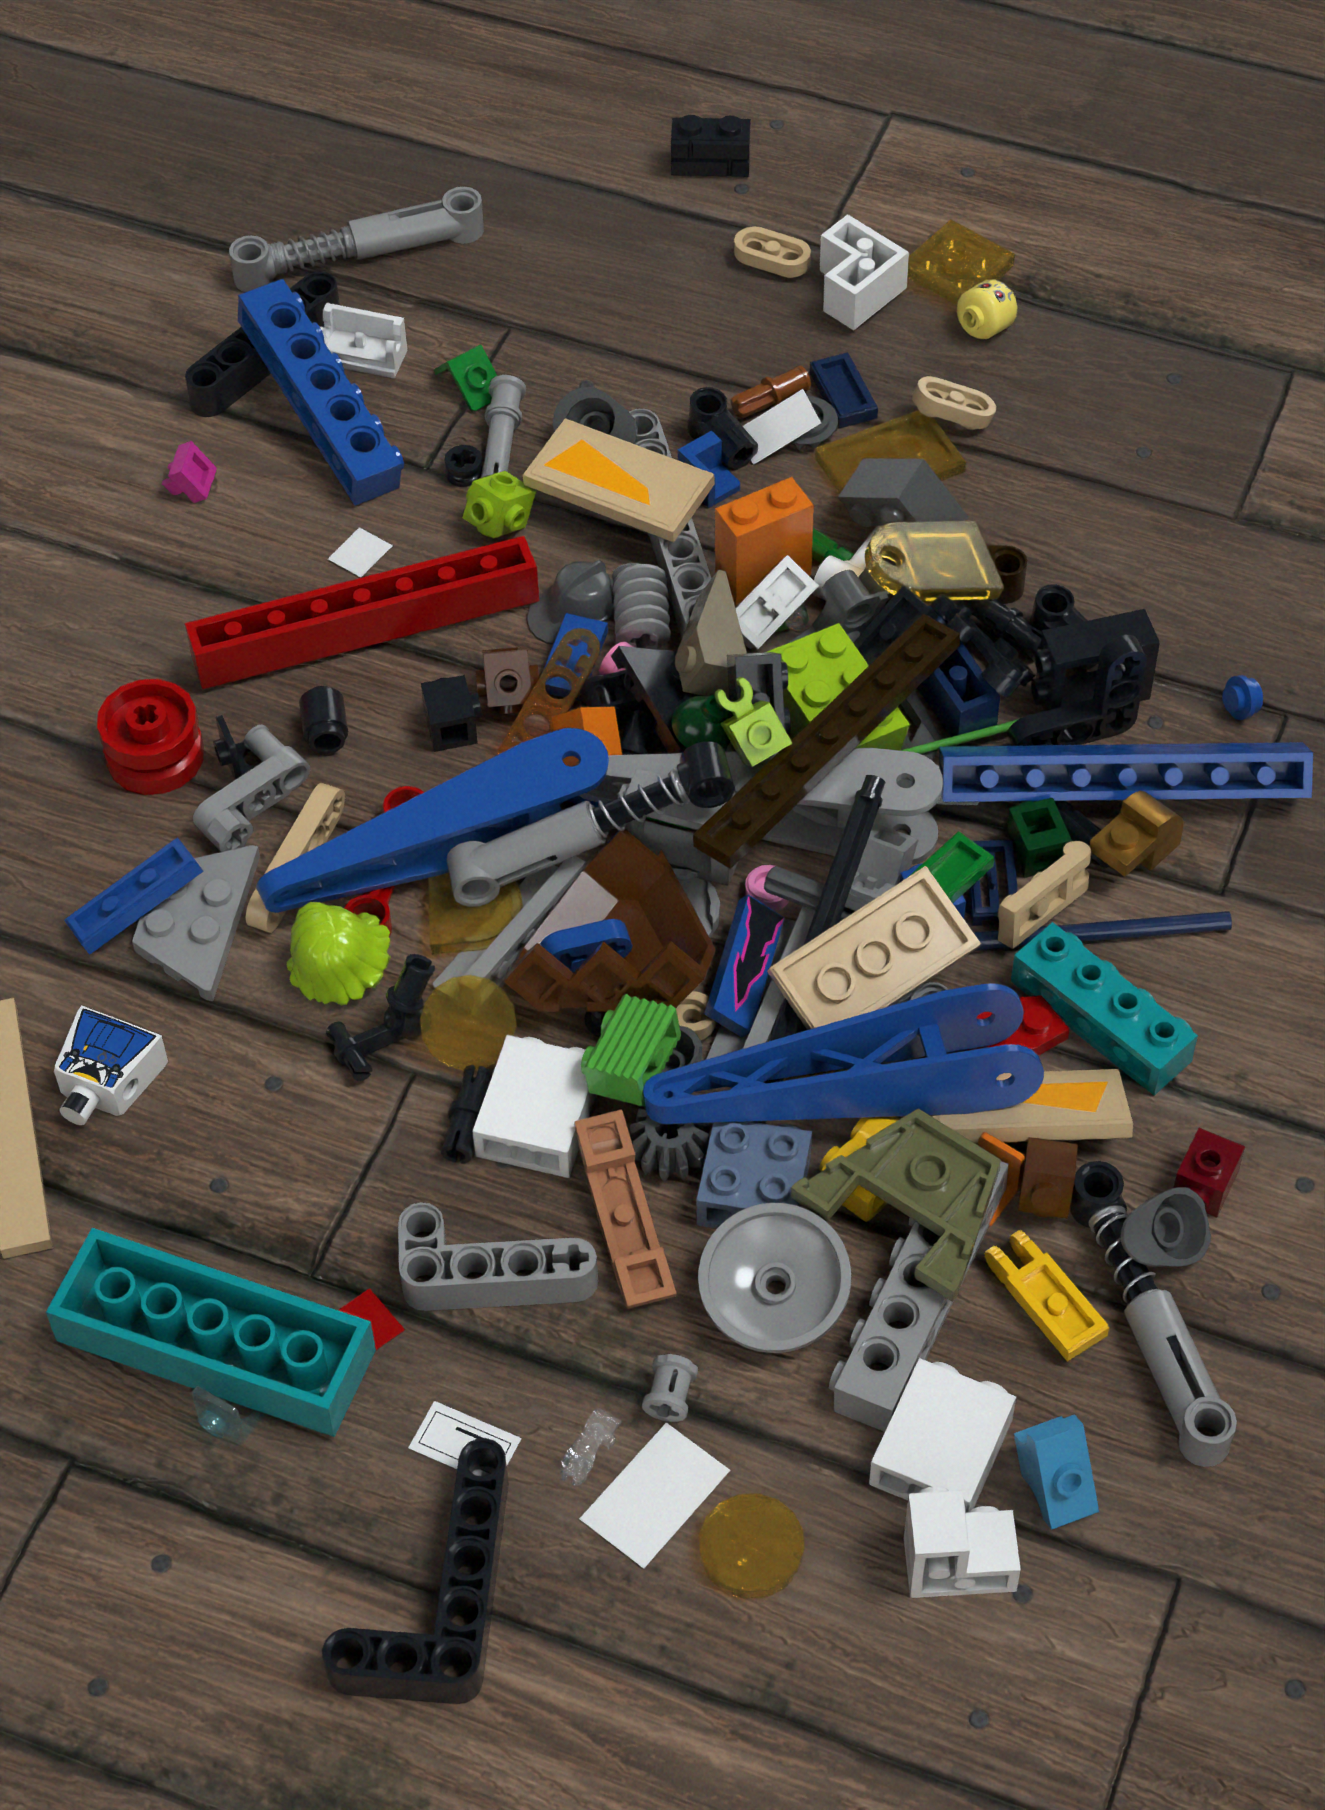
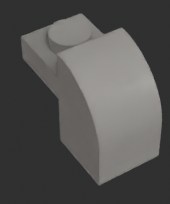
[849,823,919,901]

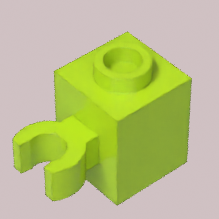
[715,677,792,767]

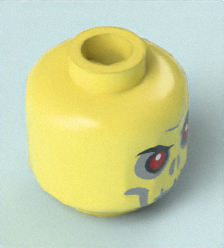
[957,279,1017,339]

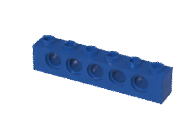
[238,279,404,506]

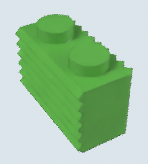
[581,994,681,1106]

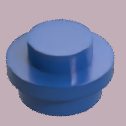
[1222,675,1263,720]

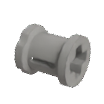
[642,1354,698,1422]

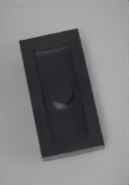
[854,585,939,665]

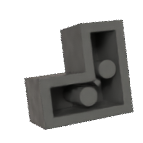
[838,458,968,549]

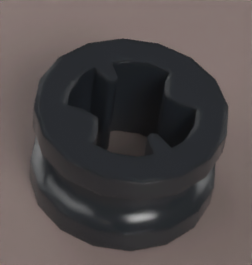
[444,445,483,487]

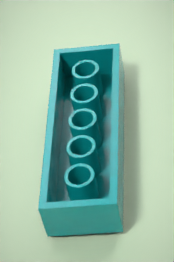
[46,1228,376,1437]

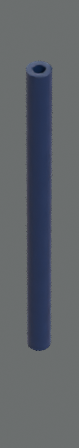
[973,911,1232,951]

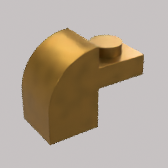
[1090,791,1184,877]

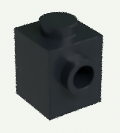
[421,675,482,752]

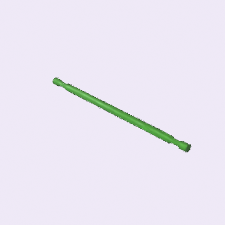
[900,719,1019,754]

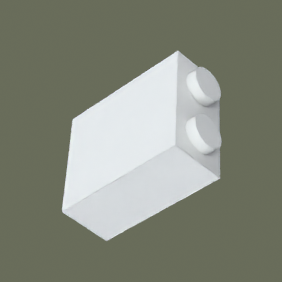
[472,1035,597,1178]
[869,1358,1016,1513]

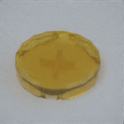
[420,974,517,1071]
[699,1493,805,1599]

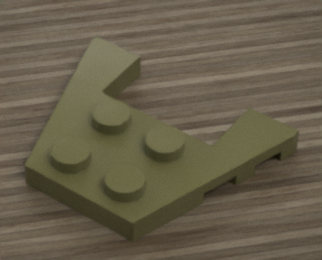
[791,1108,1001,1302]

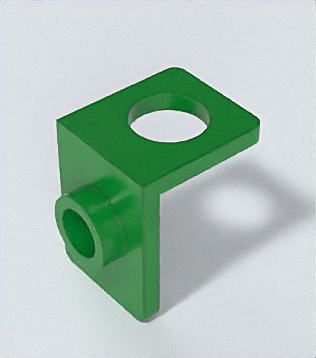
[433,344,498,412]

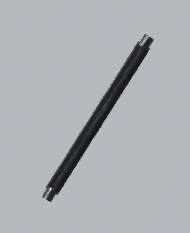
[752,775,886,1124]

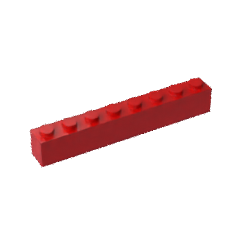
[185,536,539,689]

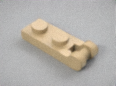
[998,841,1091,949]

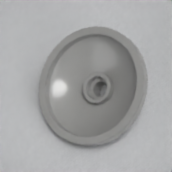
[698,1203,851,1353]

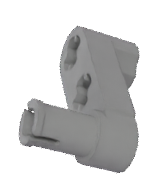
[193,724,310,852]

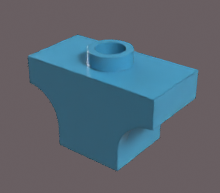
[1014,1414,1099,1530]

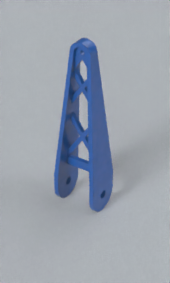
[256,728,609,913]
[643,983,1044,1124]

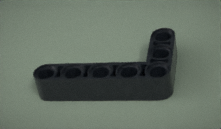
[322,1438,509,1704]

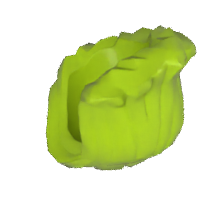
[287,902,391,1006]

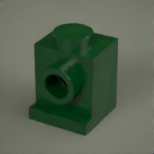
[1006,798,1072,878]

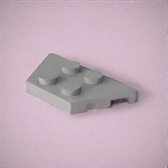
[132,845,260,1001]

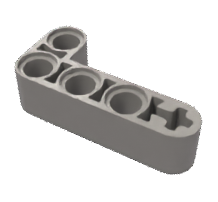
[398,1202,598,1311]

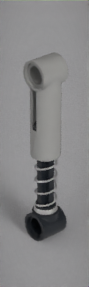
[446,742,735,907]
[1070,1161,1237,1467]

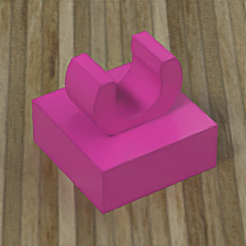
[162,441,217,503]

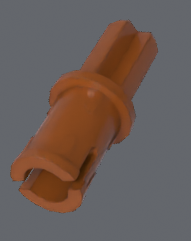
[731,365,811,418]

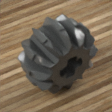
[628,1108,710,1182]

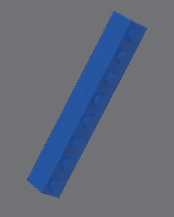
[939,742,1313,802]

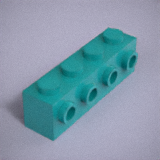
[1011,922,1198,1096]

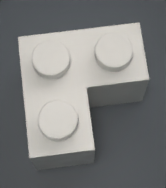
[820,214,909,330]
[904,1486,1021,1598]

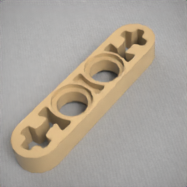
[246,783,345,933]

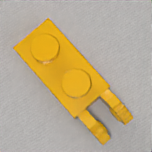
[984,1230,1109,1362]

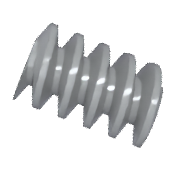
[612,563,671,649]

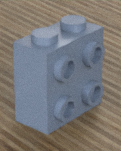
[696,1121,812,1229]

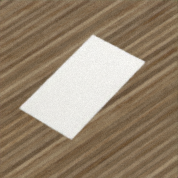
[579,1423,731,1569]

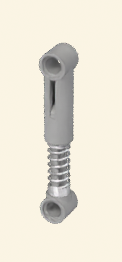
[229,187,484,292]

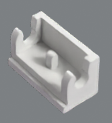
[320,303,407,379]
[735,555,819,650]

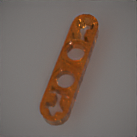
[496,628,600,756]

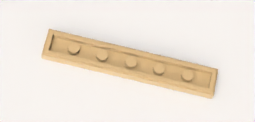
[0,998,53,1259]

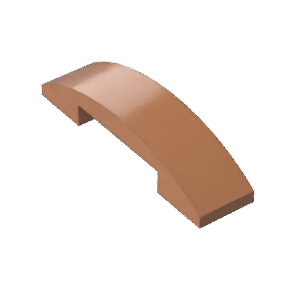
[574,1109,677,1309]

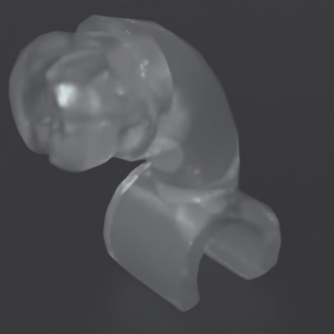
[560,1408,622,1486]

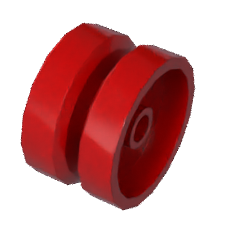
[97,679,204,795]

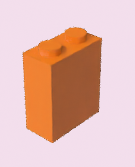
[715,477,814,607]

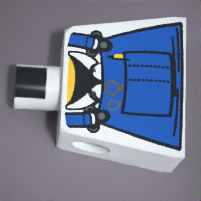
[54,1005,168,1125]

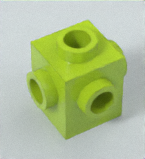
[462,471,536,538]

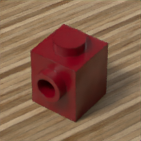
[1173,1128,1245,1218]

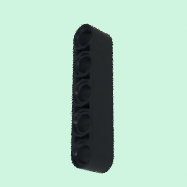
[185,271,340,417]

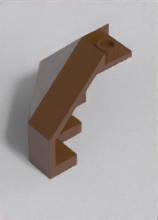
[503,829,716,1012]

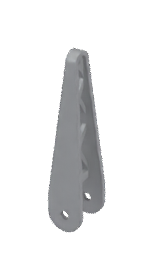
[576,748,943,865]

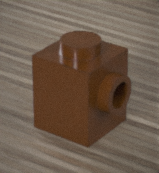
[1018,1137,1078,1219]

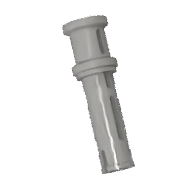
[481,375,526,478]

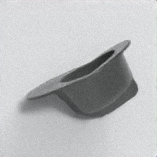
[553,387,638,444]
[527,560,615,645]

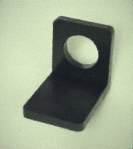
[213,715,256,780]

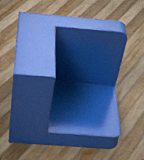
[678,431,740,508]

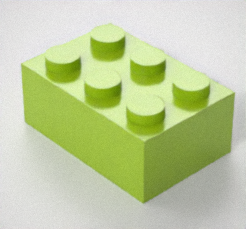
[767,623,910,751]

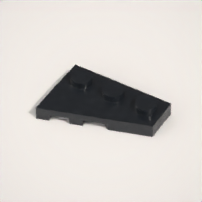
[611,646,703,754]

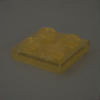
[907,219,1015,305]

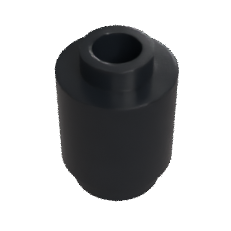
[299,686,348,754]

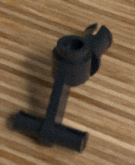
[326,954,435,1081]

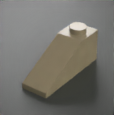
[675,570,747,700]

